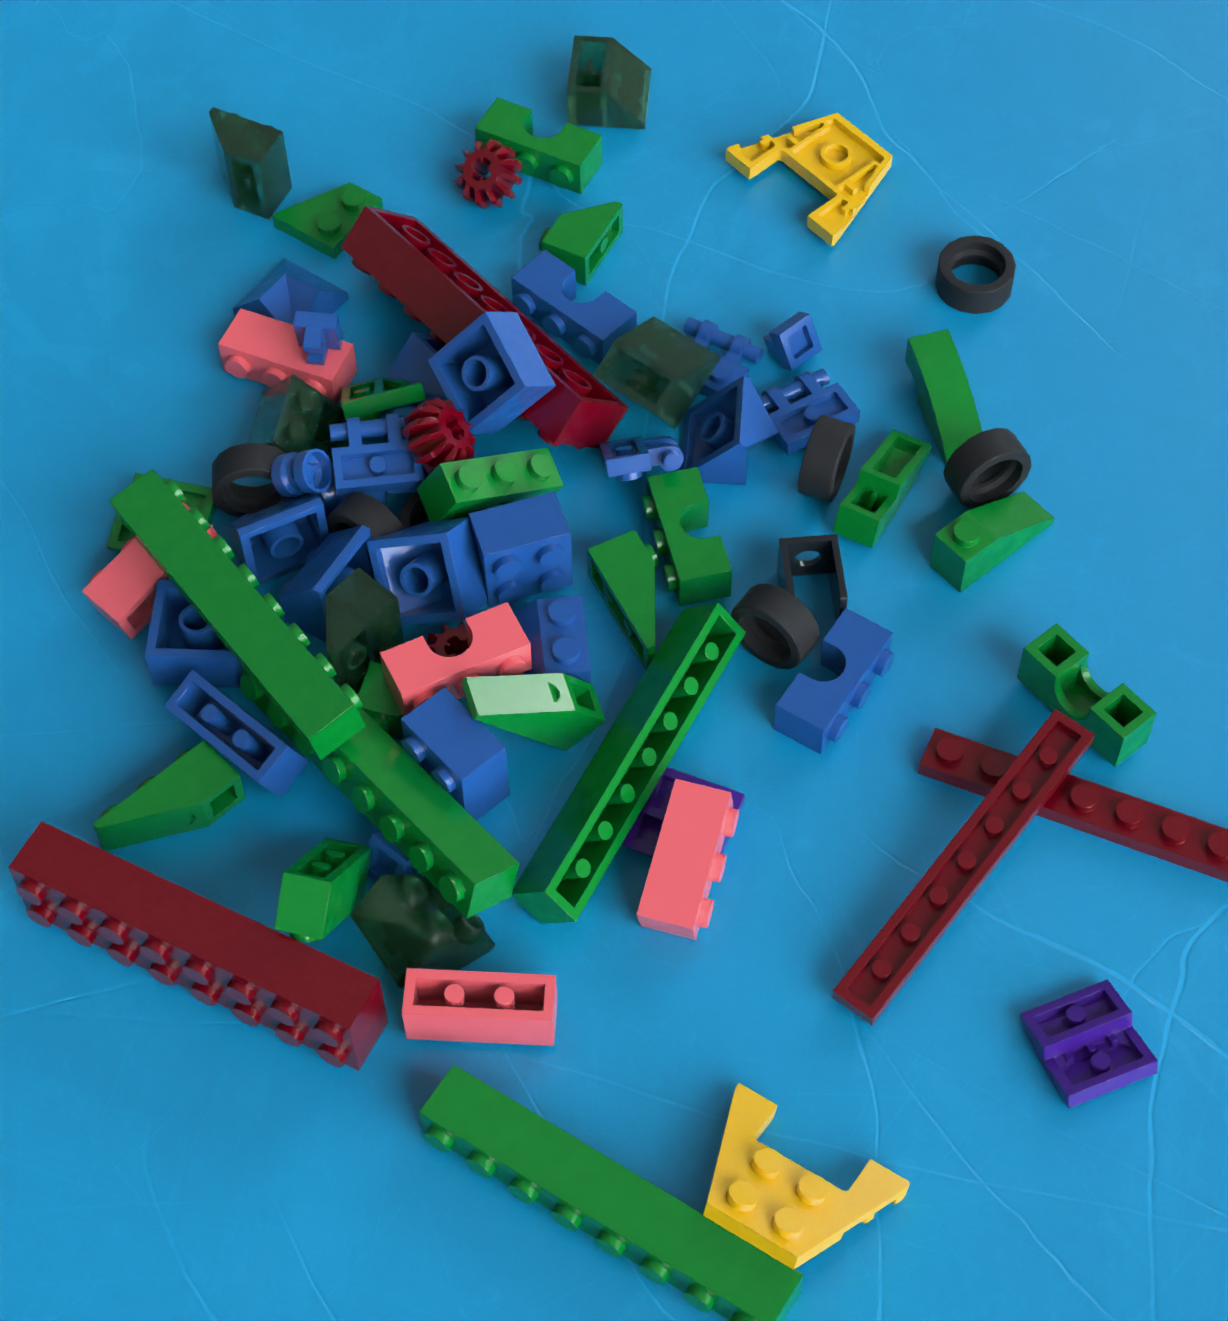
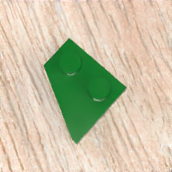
[272,182,383,259]
[341,377,426,421]

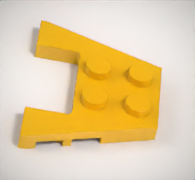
[725,112,893,247]
[703,1083,911,1270]

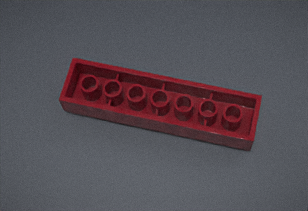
[341,205,629,449]
[8,821,388,1071]

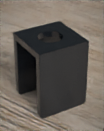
[777,534,848,621]

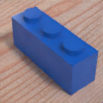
[164,669,310,798]

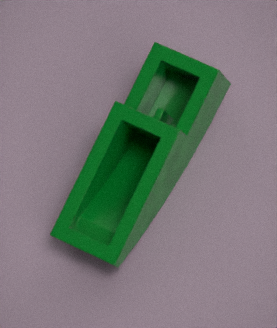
[905,329,982,465]
[832,429,932,548]

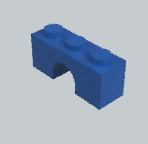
[511,250,637,368]
[773,608,895,754]

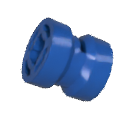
[271,448,334,497]

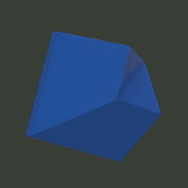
[233,258,348,325]
[680,375,778,485]

